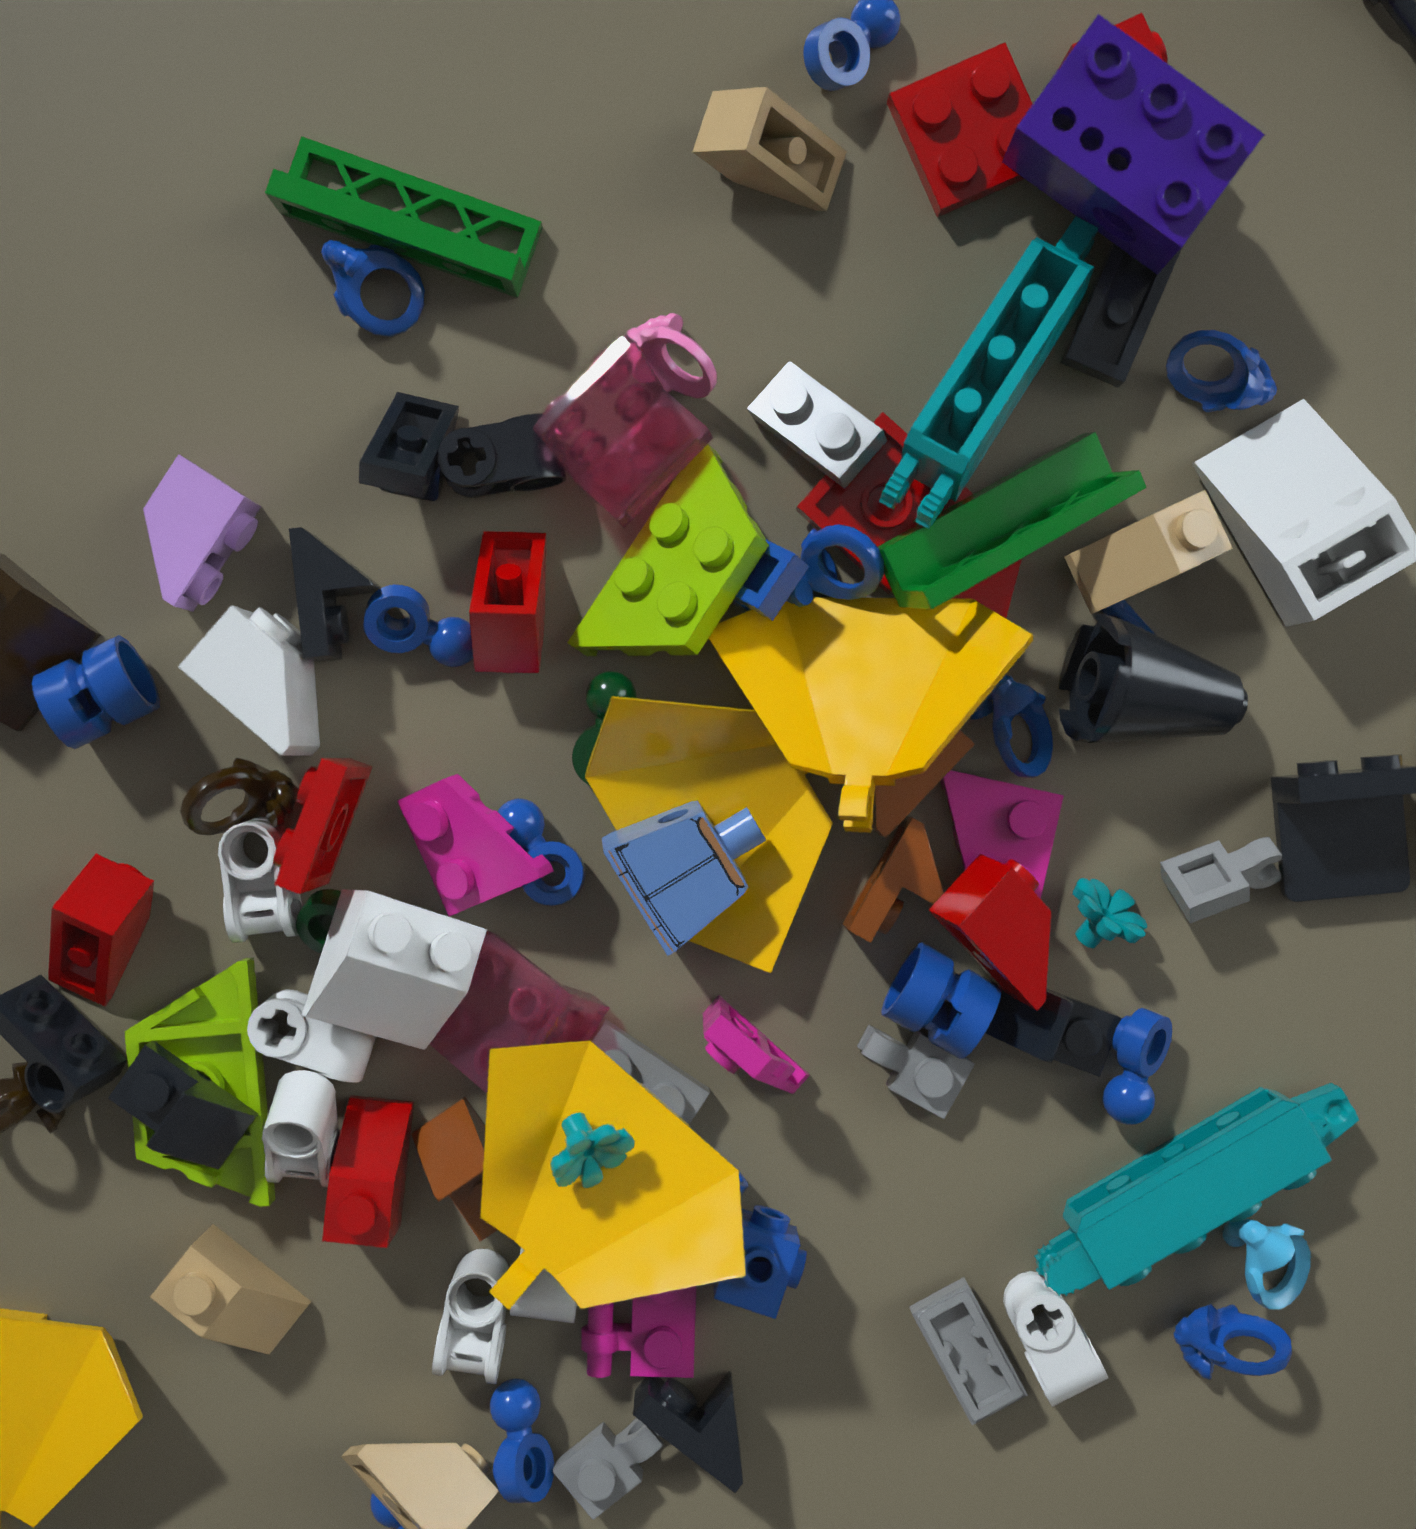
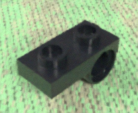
[0,975,127,1113]

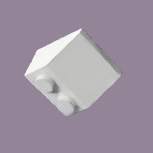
[178,605,320,756]
[301,889,487,1050]

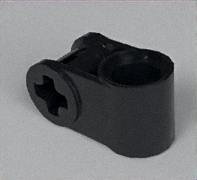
[437,413,567,498]

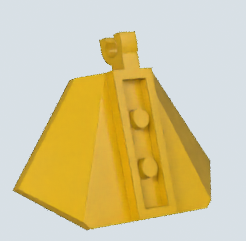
[708,597,1033,833]
[585,696,833,973]
[480,1040,746,1310]
[0,1308,143,1528]

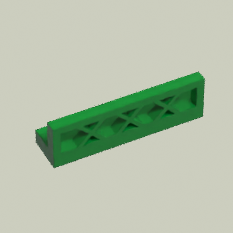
[265,136,543,298]
[878,432,1147,609]

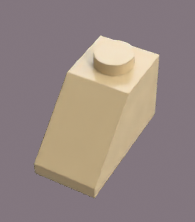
[692,87,847,211]
[1064,490,1233,614]
[150,1224,311,1355]
[341,1443,499,1529]

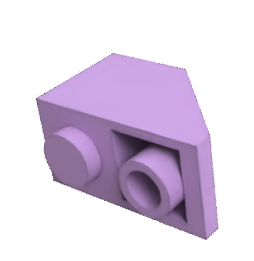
[143,454,261,612]

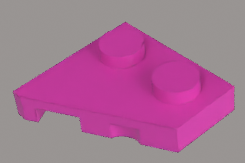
[940,770,1064,899]
[397,774,554,917]
[702,995,810,1094]

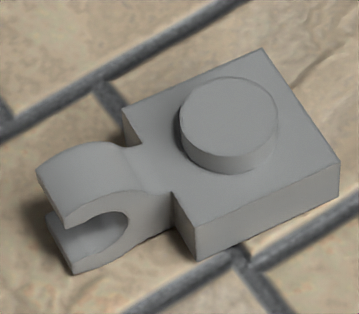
[1160,837,1282,923]
[857,1025,975,1119]
[553,1418,663,1520]

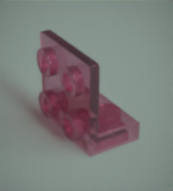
[533,335,713,528]
[430,931,610,1093]

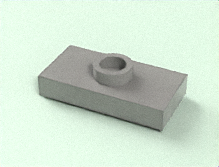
[909,1277,1028,1425]

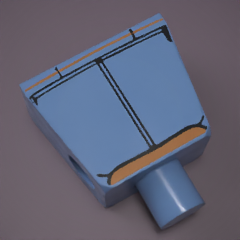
[602,800,766,956]

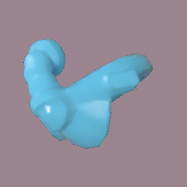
[1222,1219,1311,1310]

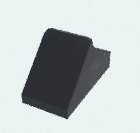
[359,392,459,501]
[289,527,382,662]
[985,982,1122,1077]
[108,1041,258,1169]
[633,1371,743,1493]

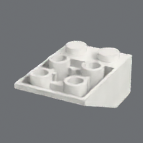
[1192,399,1416,627]

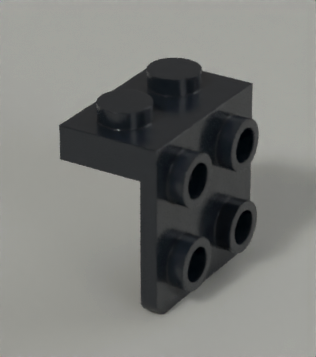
[1271,754,1416,902]

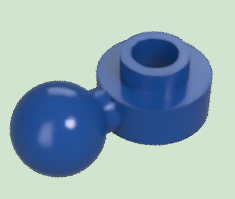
[803,0,901,91]
[363,585,473,667]
[497,799,586,906]
[1103,1008,1172,1125]
[490,1378,554,1503]

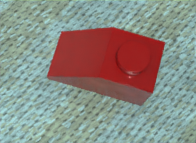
[469,531,547,673]
[48,853,154,1007]
[929,854,1051,1011]
[322,1095,414,1248]

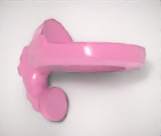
[622,313,717,398]

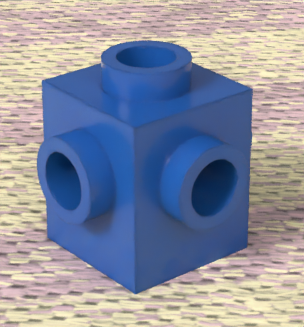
[713,1205,807,1319]

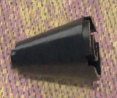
[1059,613,1248,743]

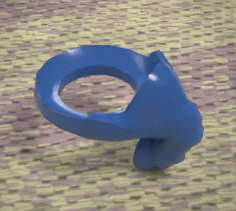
[321,240,425,337]
[1166,330,1277,412]
[786,524,884,607]
[970,675,1053,778]
[1173,1304,1292,1380]

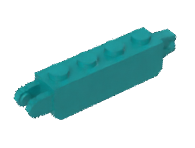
[879,217,1098,529]
[1034,1083,1359,1296]

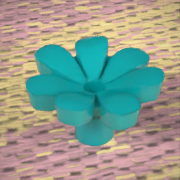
[1072,878,1148,949]
[550,1112,635,1188]

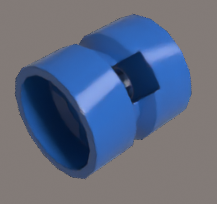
[32,635,160,749]
[881,942,1002,1059]

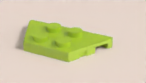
[567,439,769,656]
[124,958,276,1207]

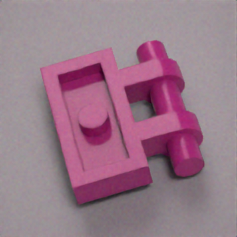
[581,1286,696,1378]

